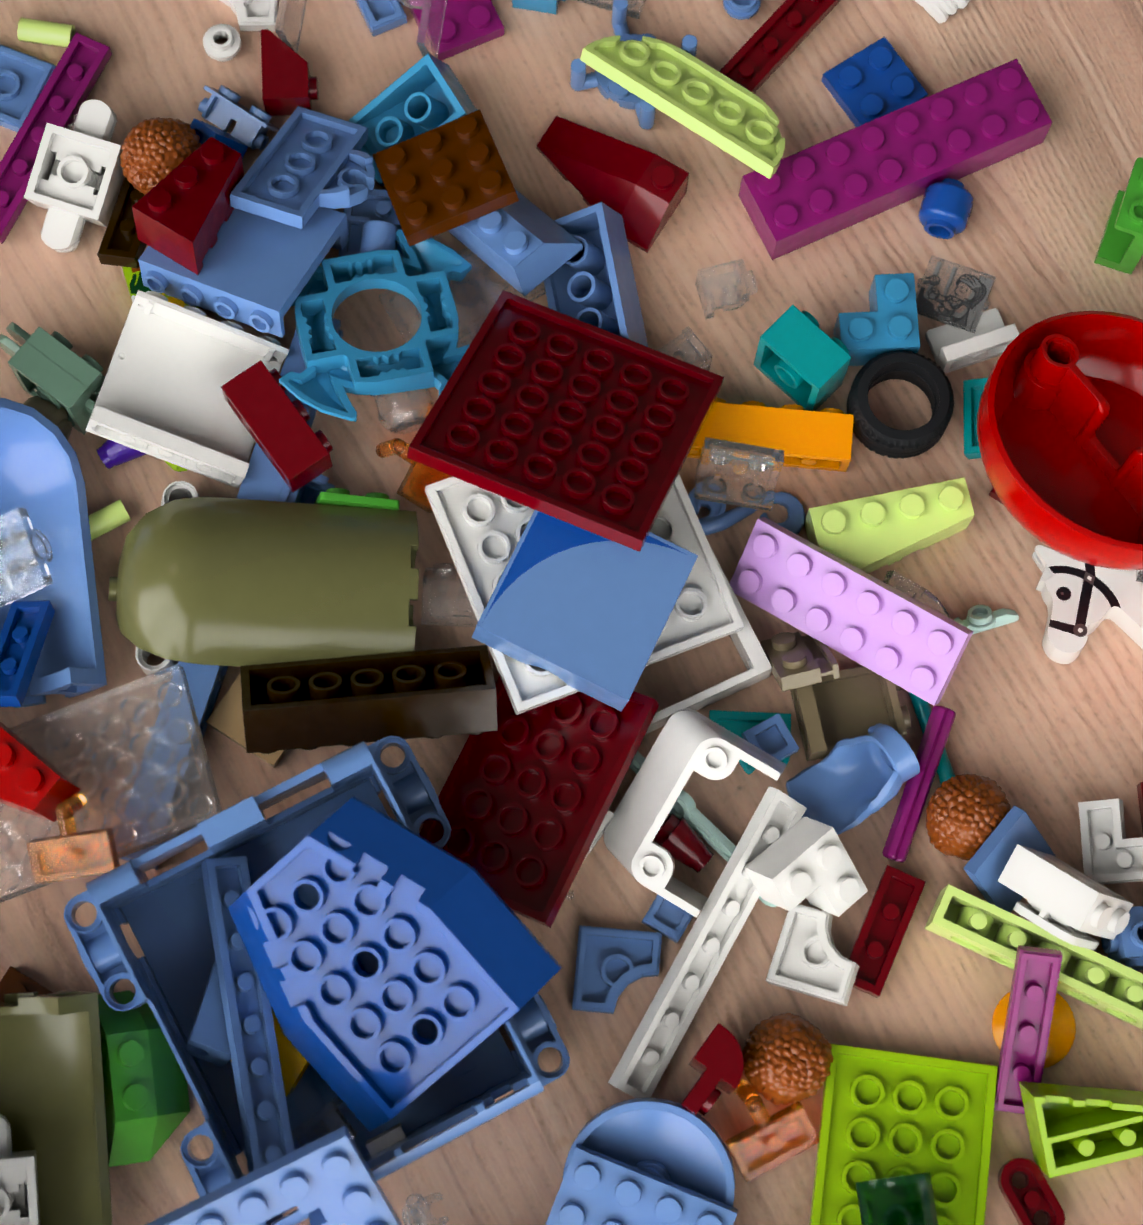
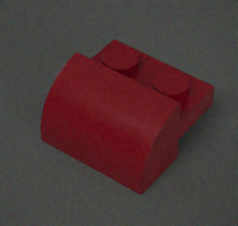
[681,1023,744,1116]

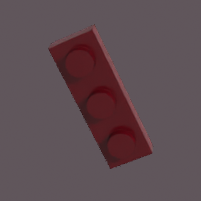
[848,865,926,998]

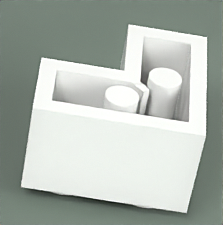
[744,816,868,917]

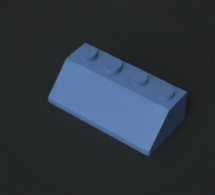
[448,189,583,296]
[544,202,648,347]

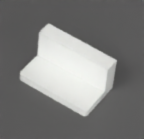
[925,308,1019,374]

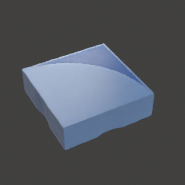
[472,510,698,711]

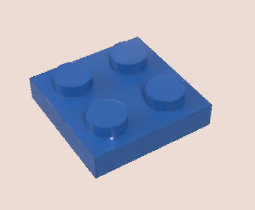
[821,37,928,127]

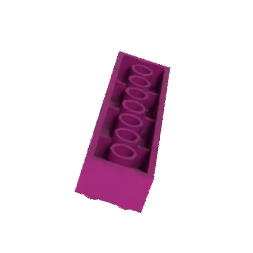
[739,59,1052,260]

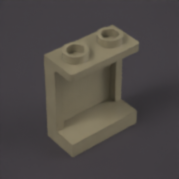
[790,666,911,761]

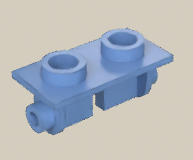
[198,85,280,150]

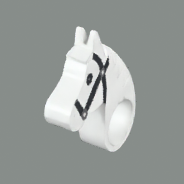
[1032,545,1143,664]

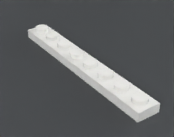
[608,786,807,1098]

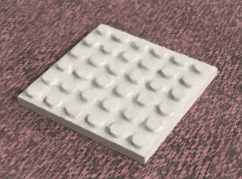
[425,474,745,715]

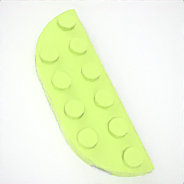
[580,35,785,179]

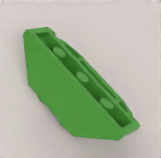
[98,991,190,1167]

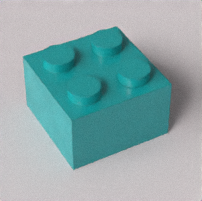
[753,305,852,411]

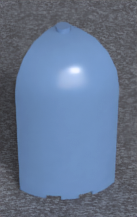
[0,398,107,708]

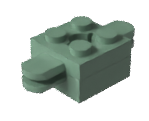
[0,322,105,435]

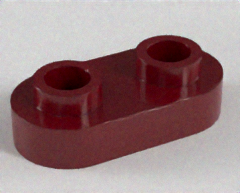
[998,1158,1065,1225]

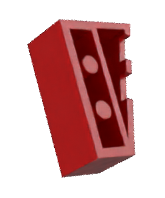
[0,722,81,822]

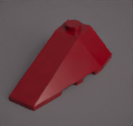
[537,116,689,253]

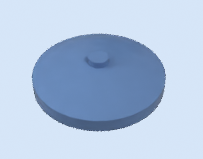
[563,1097,735,1207]

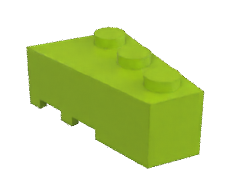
[1019,1081,1143,1178]

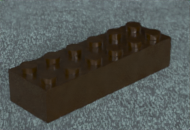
[240,645,498,754]

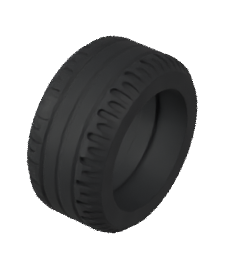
[847,350,954,459]

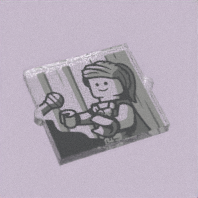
[916,255,996,333]

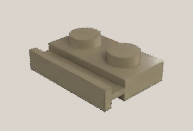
[760,632,840,692]

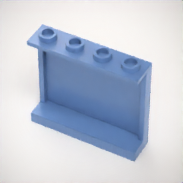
[138,206,349,338]

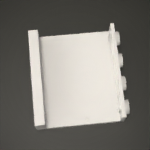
[85,290,290,488]

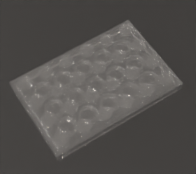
[0,664,222,903]

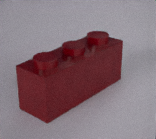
[221,360,333,493]

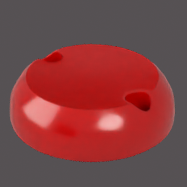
[977,311,1143,570]

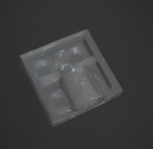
[0,508,53,608]

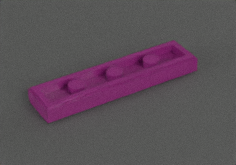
[994,945,1063,1114]

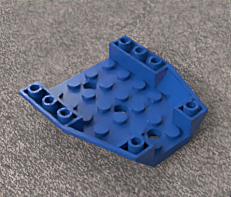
[228,796,562,1132]

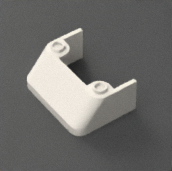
[604,709,787,918]

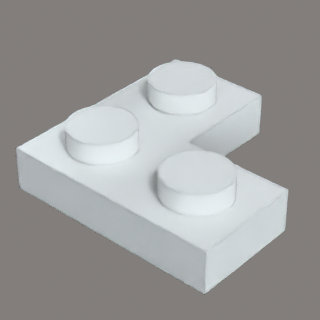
[1078,798,1143,885]

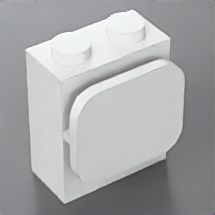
[998,844,1134,951]

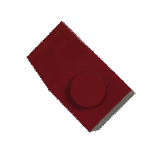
[261,29,318,116]

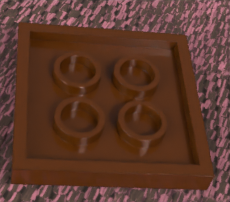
[372,109,519,247]

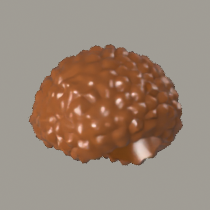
[120,117,202,195]
[926,774,1011,860]
[742,1012,834,1105]

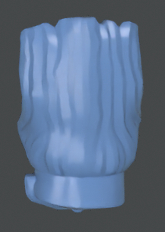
[786,723,920,835]

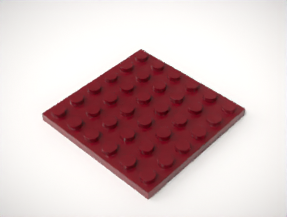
[407,290,724,552]

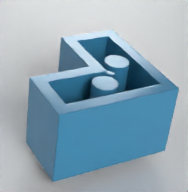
[833,273,921,366]

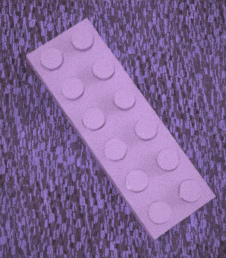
[730,517,974,706]

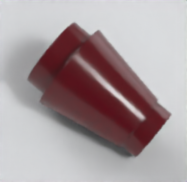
[654,813,714,873]

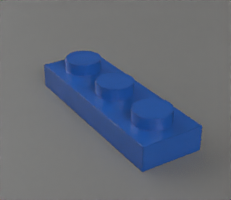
[0,601,55,707]

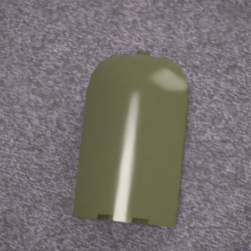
[108,496,419,667]
[0,991,112,1225]

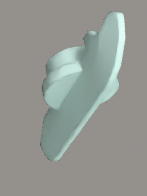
[954,605,1019,635]

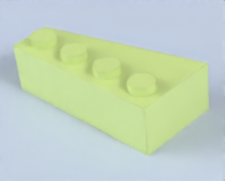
[804,477,975,573]

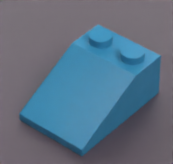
[348,53,477,186]

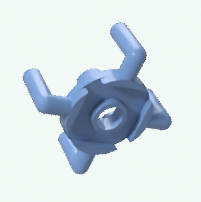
[570,0,697,130]

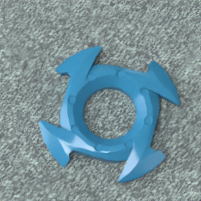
[279,229,472,422]

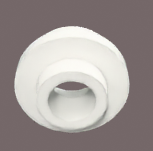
[203,24,241,62]

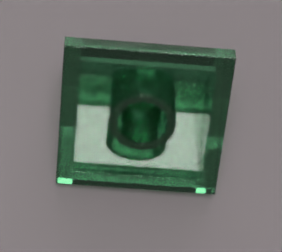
[856,1172,938,1225]

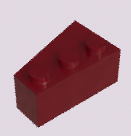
[132,137,244,275]

